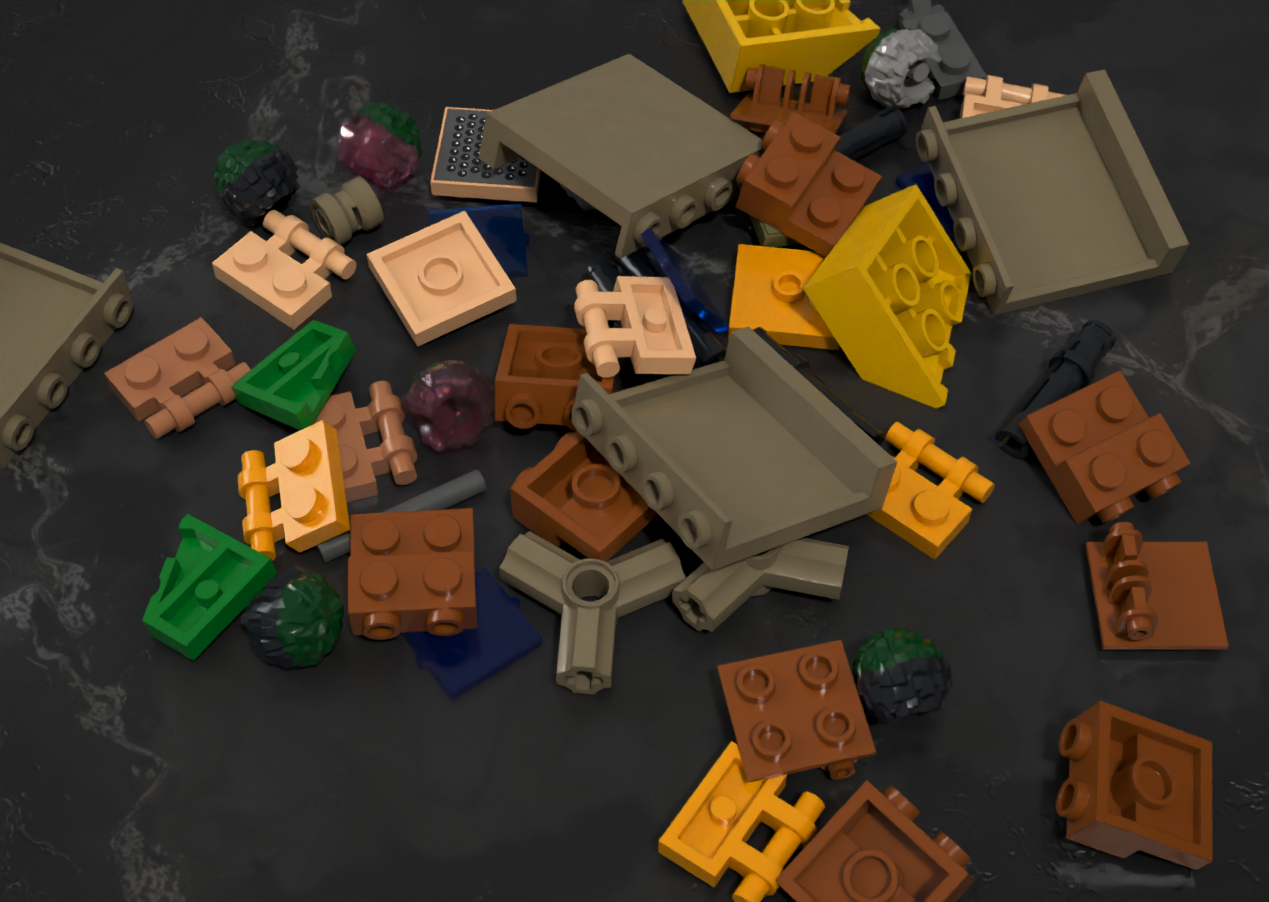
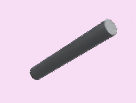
[315,469,487,564]

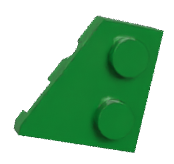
[231,320,356,430]
[142,514,278,661]

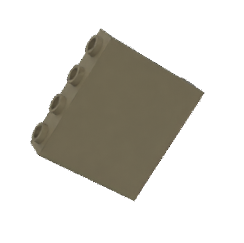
[479,54,766,258]
[916,69,1189,316]
[0,243,134,469]
[571,327,897,571]

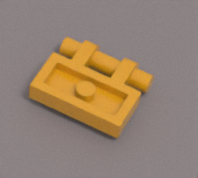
[237,420,350,561]
[866,421,995,560]
[658,741,825,902]

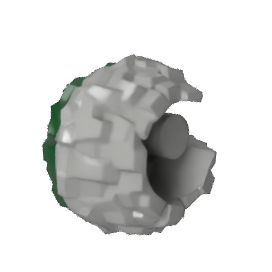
[861,28,942,110]

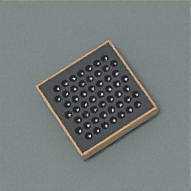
[430,107,542,202]

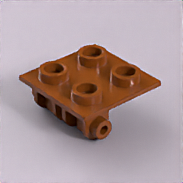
[730,64,851,134]
[1085,522,1229,650]
[717,640,876,783]

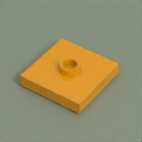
[728,244,840,350]

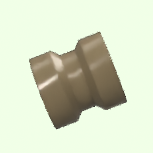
[309,176,384,245]

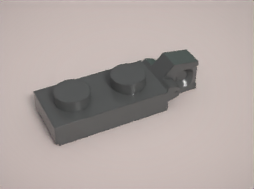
[898,0,987,100]

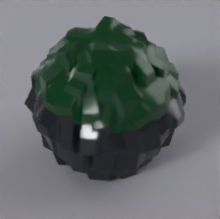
[214,140,300,226]
[241,566,344,669]
[852,626,953,725]

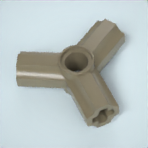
[499,531,686,694]
[672,538,849,632]

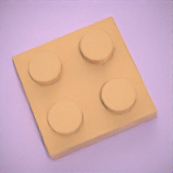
[366,211,517,347]

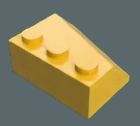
[682,0,881,93]
[803,184,971,409]

